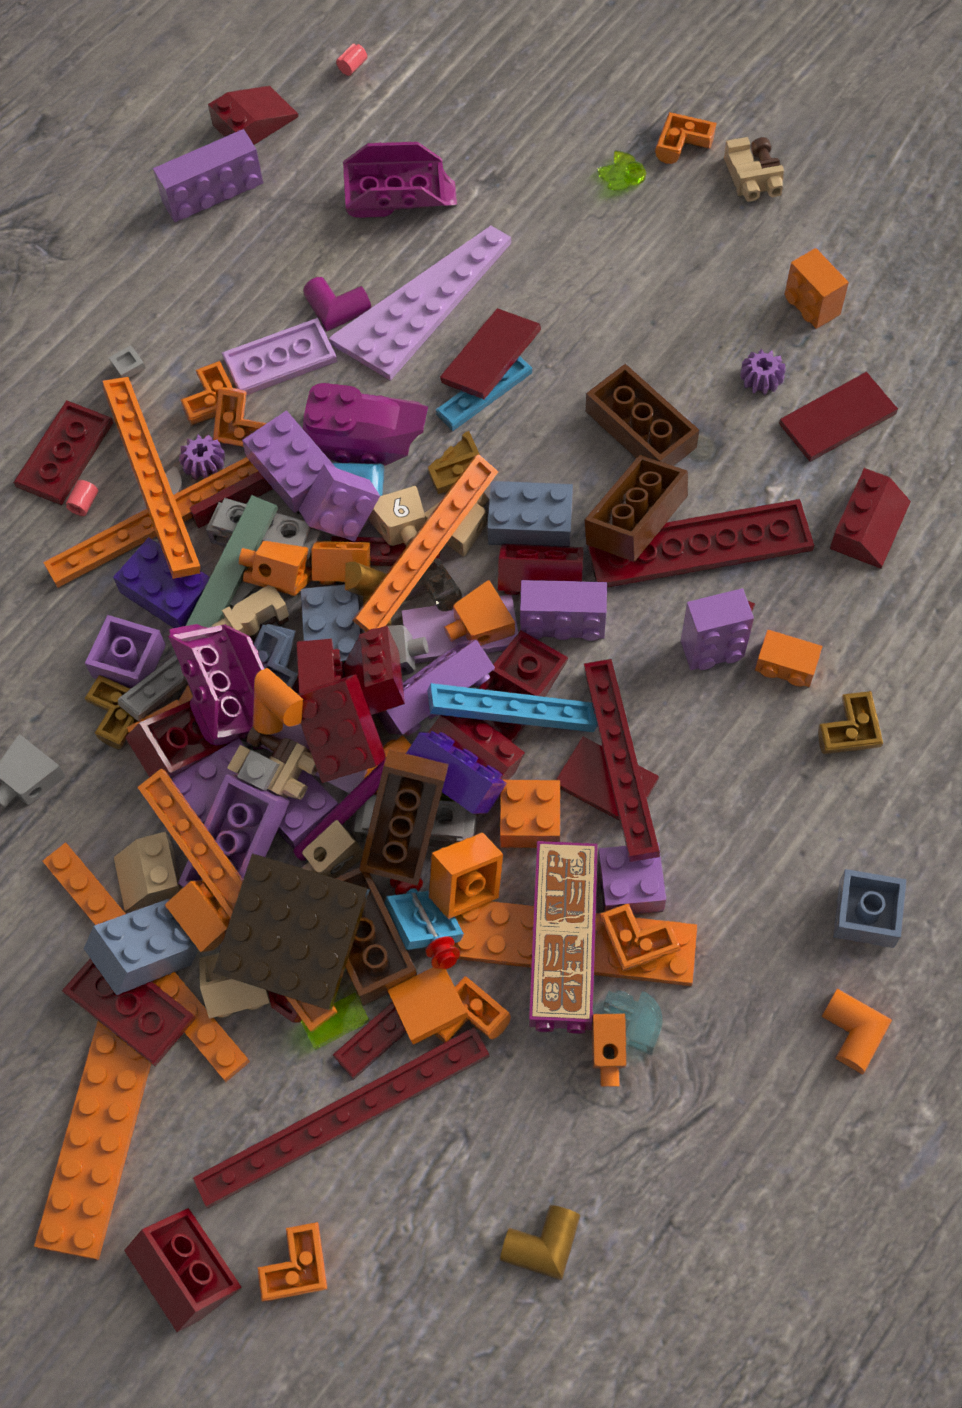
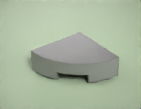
[165,466,182,495]

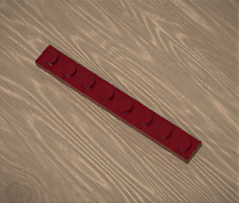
[584,659,660,862]

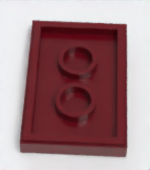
[556,736,659,821]

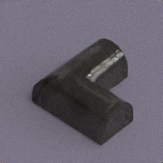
[401,558,462,612]

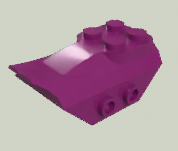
[343,142,457,218]
[303,383,429,466]
[168,624,264,745]

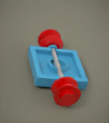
[384,878,464,969]

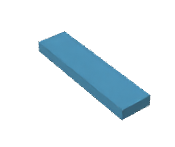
[436,357,532,431]

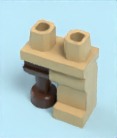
[724,137,784,202]
[212,585,289,644]
[227,727,317,800]

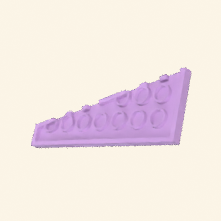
[329,226,511,381]

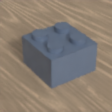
[833,869,906,948]

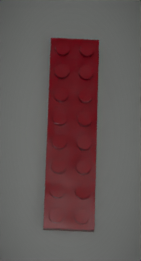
[587,499,814,588]

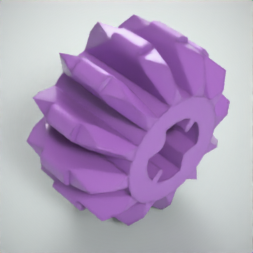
[740,349,786,396]
[179,434,225,480]

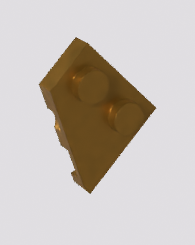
[428,431,480,494]

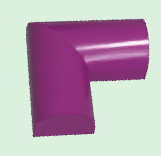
[303,277,372,331]

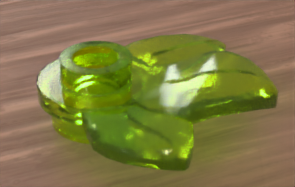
[597,151,646,191]

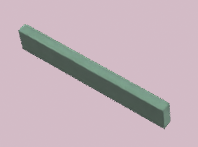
[186,496,278,628]

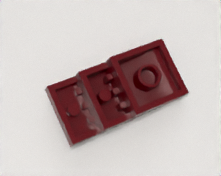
[478,630,568,743]

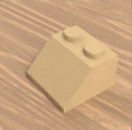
[114,831,182,913]
[199,953,269,1018]

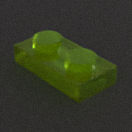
[301,993,370,1050]

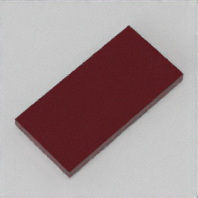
[440,308,541,400]
[779,371,898,462]
[13,400,114,506]
[62,958,196,1067]

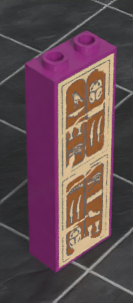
[529,841,598,1034]

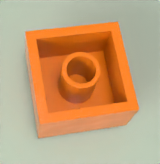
[784,248,849,329]
[500,780,560,848]
[429,833,503,919]

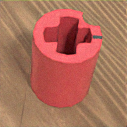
[336,43,367,76]
[66,480,98,516]

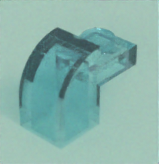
[603,990,663,1055]

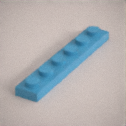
[427,683,597,732]

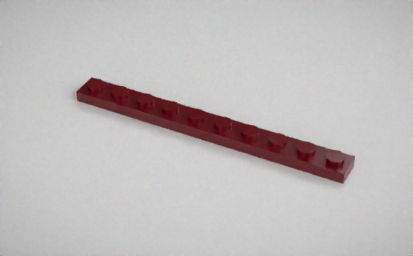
[193,1027,490,1208]

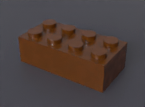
[585,364,700,466]
[584,455,688,562]
[359,749,449,885]
[335,867,417,1006]

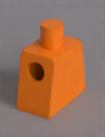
[239,541,308,592]
[444,580,515,646]
[592,1014,626,1087]

